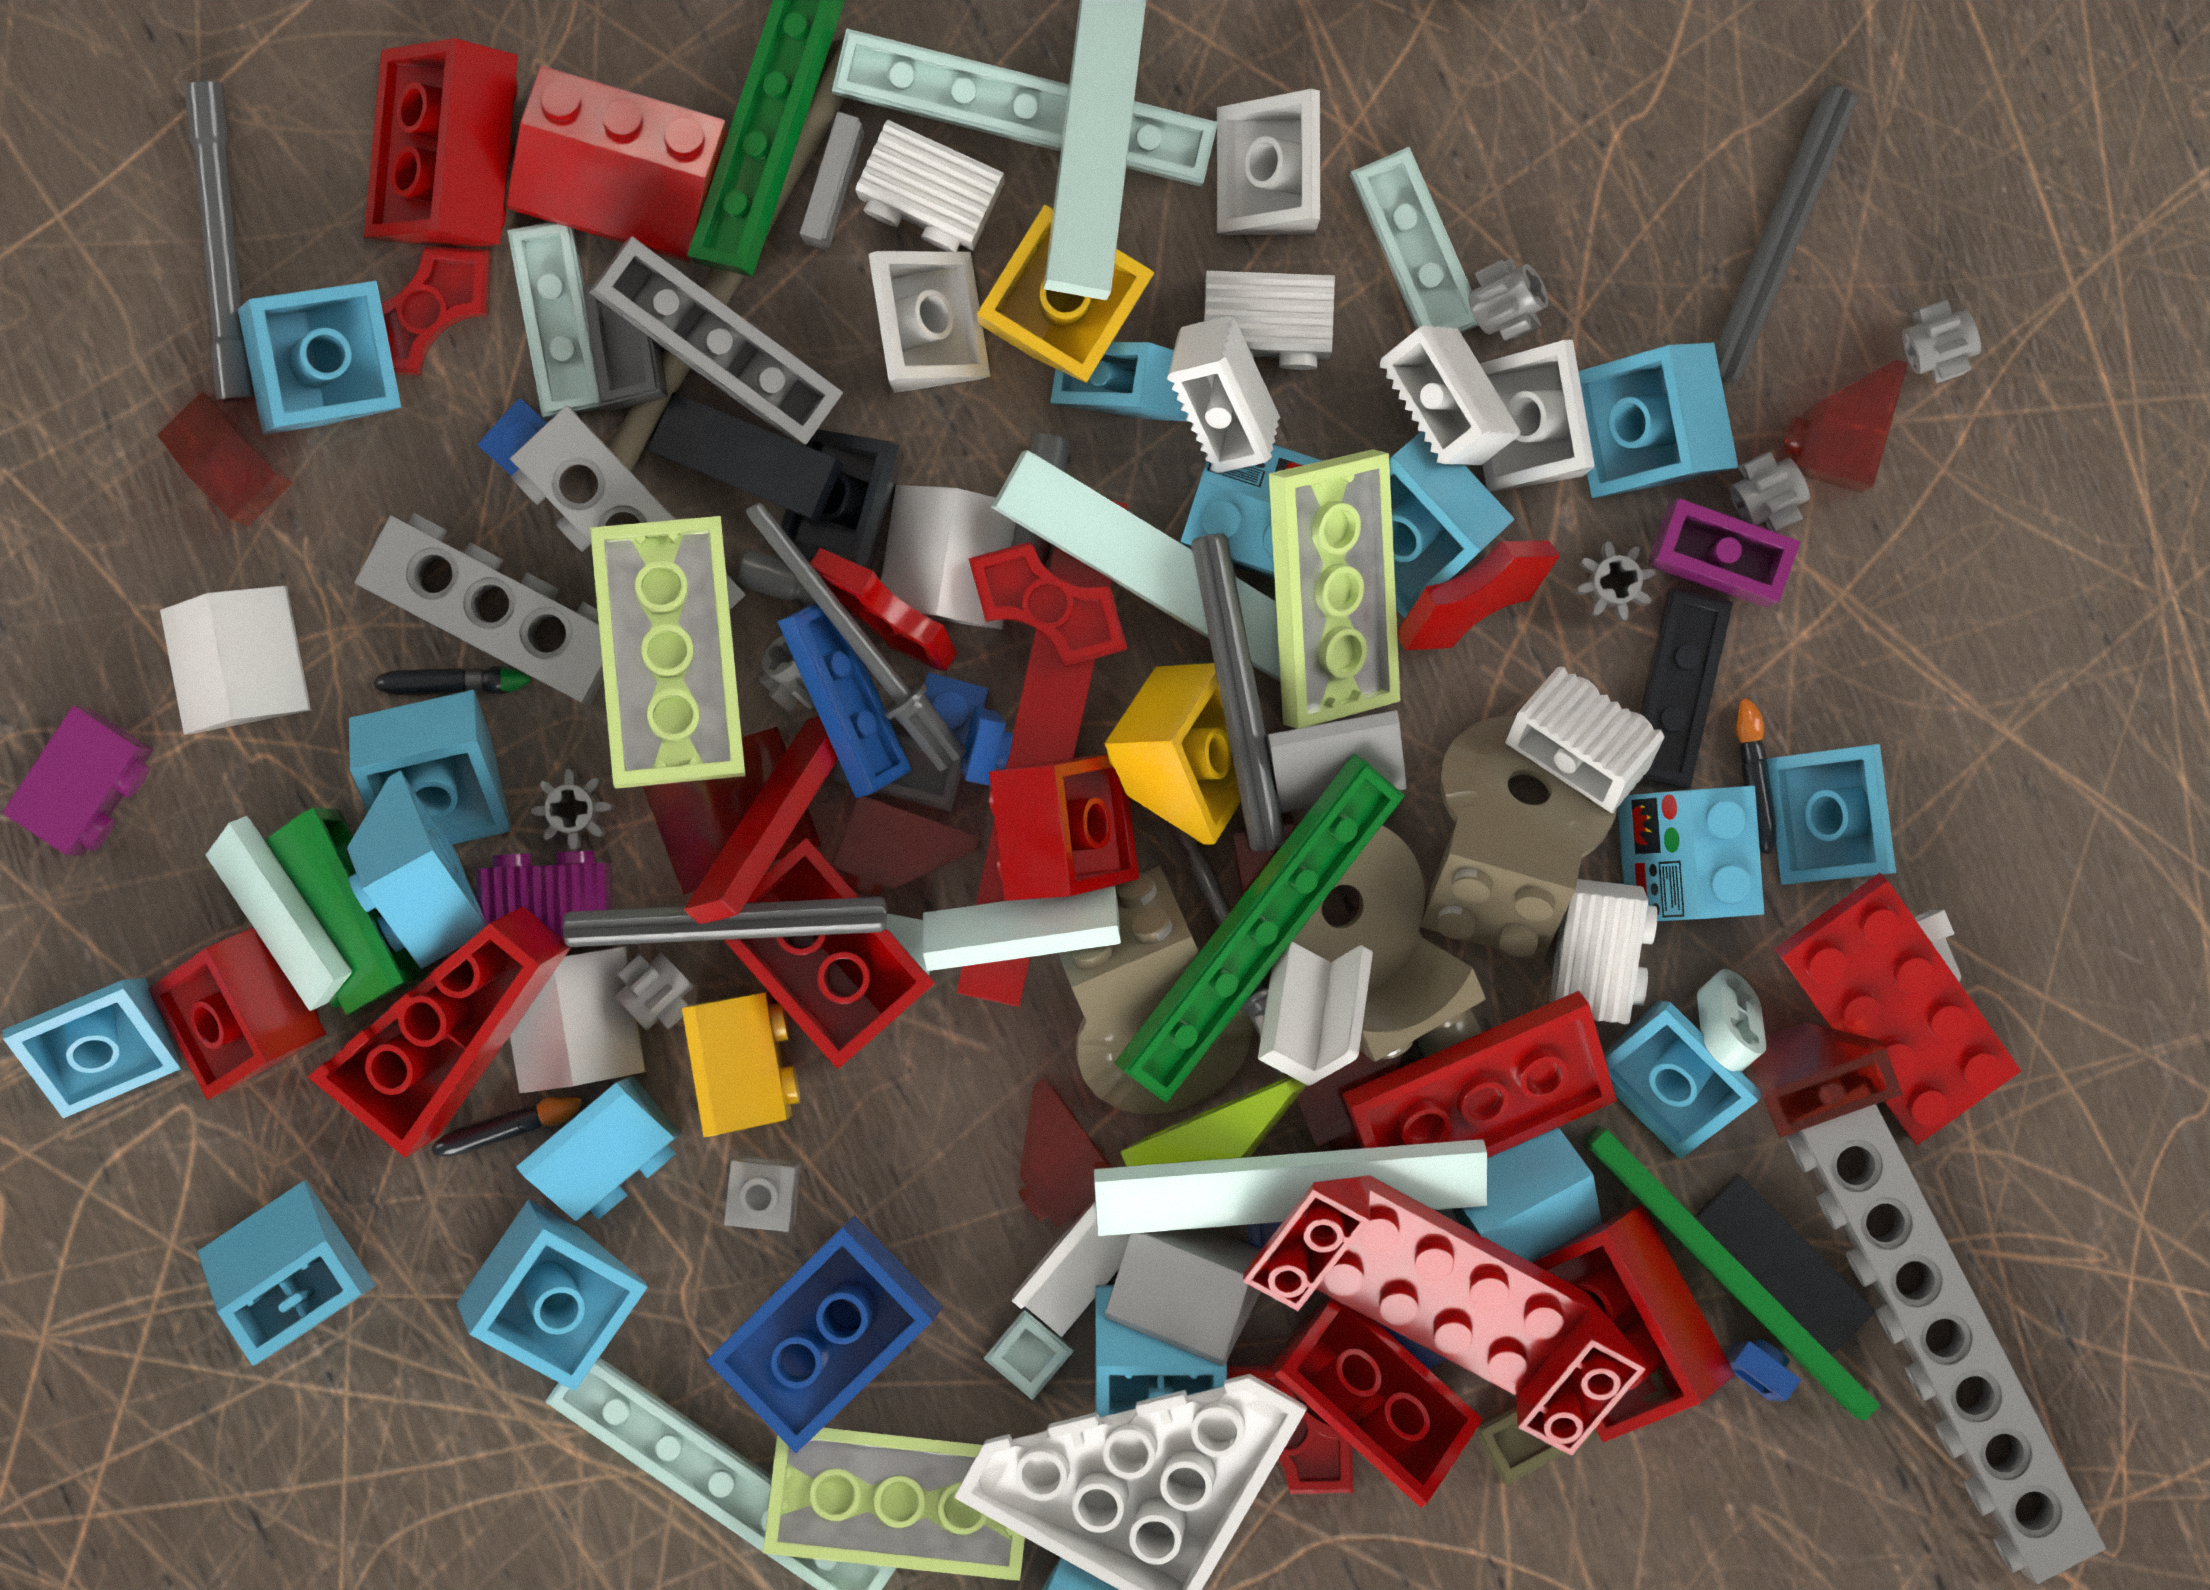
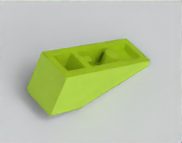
[1120,1076,1307,1167]

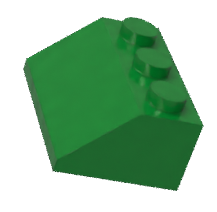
[264,807,426,1016]

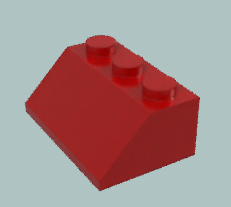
[363,38,518,248]
[506,65,727,263]
[724,838,935,1069]
[1531,1204,1736,1443]
[1272,1297,1483,1508]

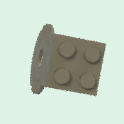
[1420,715,1617,962]
[1293,826,1486,1062]
[1058,865,1253,1114]

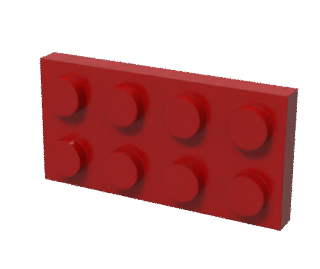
[1774,873,2021,1146]
[1343,991,1617,1158]

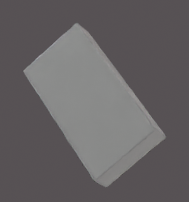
[800,112,865,251]

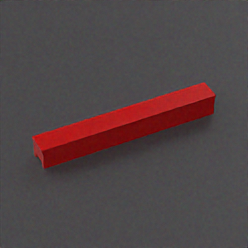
[956,500,1129,1007]

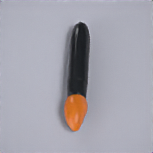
[1735,698,1776,854]
[432,1097,582,1157]

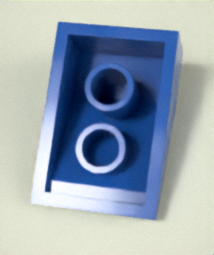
[706,1215,943,1453]

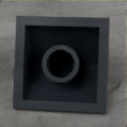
[781,429,904,570]

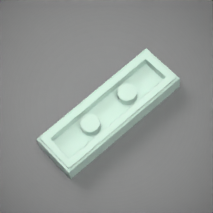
[1350,147,1479,333]
[507,222,604,420]
[206,816,352,1011]
[923,885,1121,971]

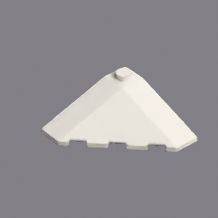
[954,1374,1307,1590]

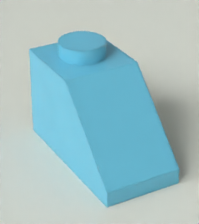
[1050,342,1189,422]

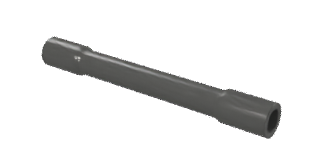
[184,81,254,403]

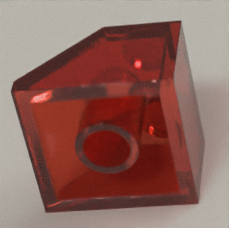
[643,726,822,896]

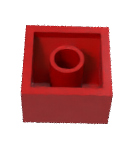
[989,754,1139,901]
[148,927,327,1101]

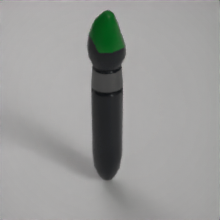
[373,666,530,695]

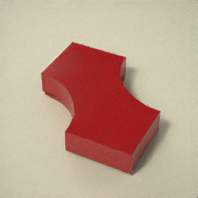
[381,246,492,376]
[1397,540,1560,650]
[968,541,1127,667]
[810,548,957,671]
[1227,1363,1354,1494]

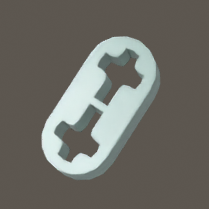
[1697,969,1766,1072]

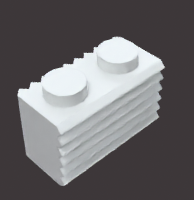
[855,120,1005,253]
[1204,271,1335,370]
[1167,315,1280,473]
[1380,325,1521,465]
[1505,667,1664,813]
[1549,879,1657,1024]

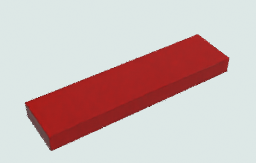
[683,716,838,924]

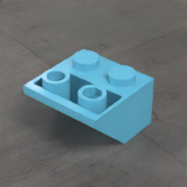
[197,1180,376,1366]
[1095,1285,1227,1417]

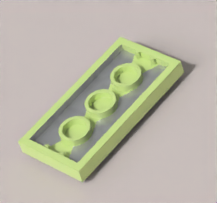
[1269,449,1400,729]
[590,516,745,788]
[763,1428,1025,1581]

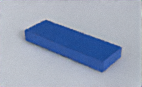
[777,602,912,798]

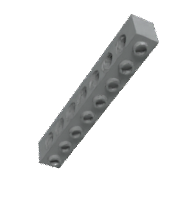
[1787,1084,2106,1585]

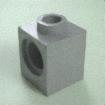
[724,1155,801,1232]

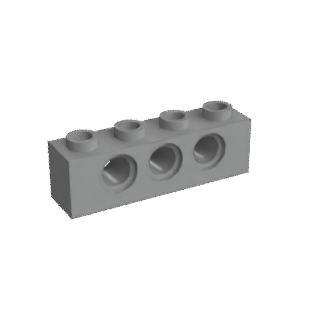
[589,237,843,445]
[510,405,746,609]
[355,513,604,705]

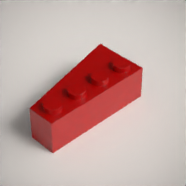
[307,906,571,1158]

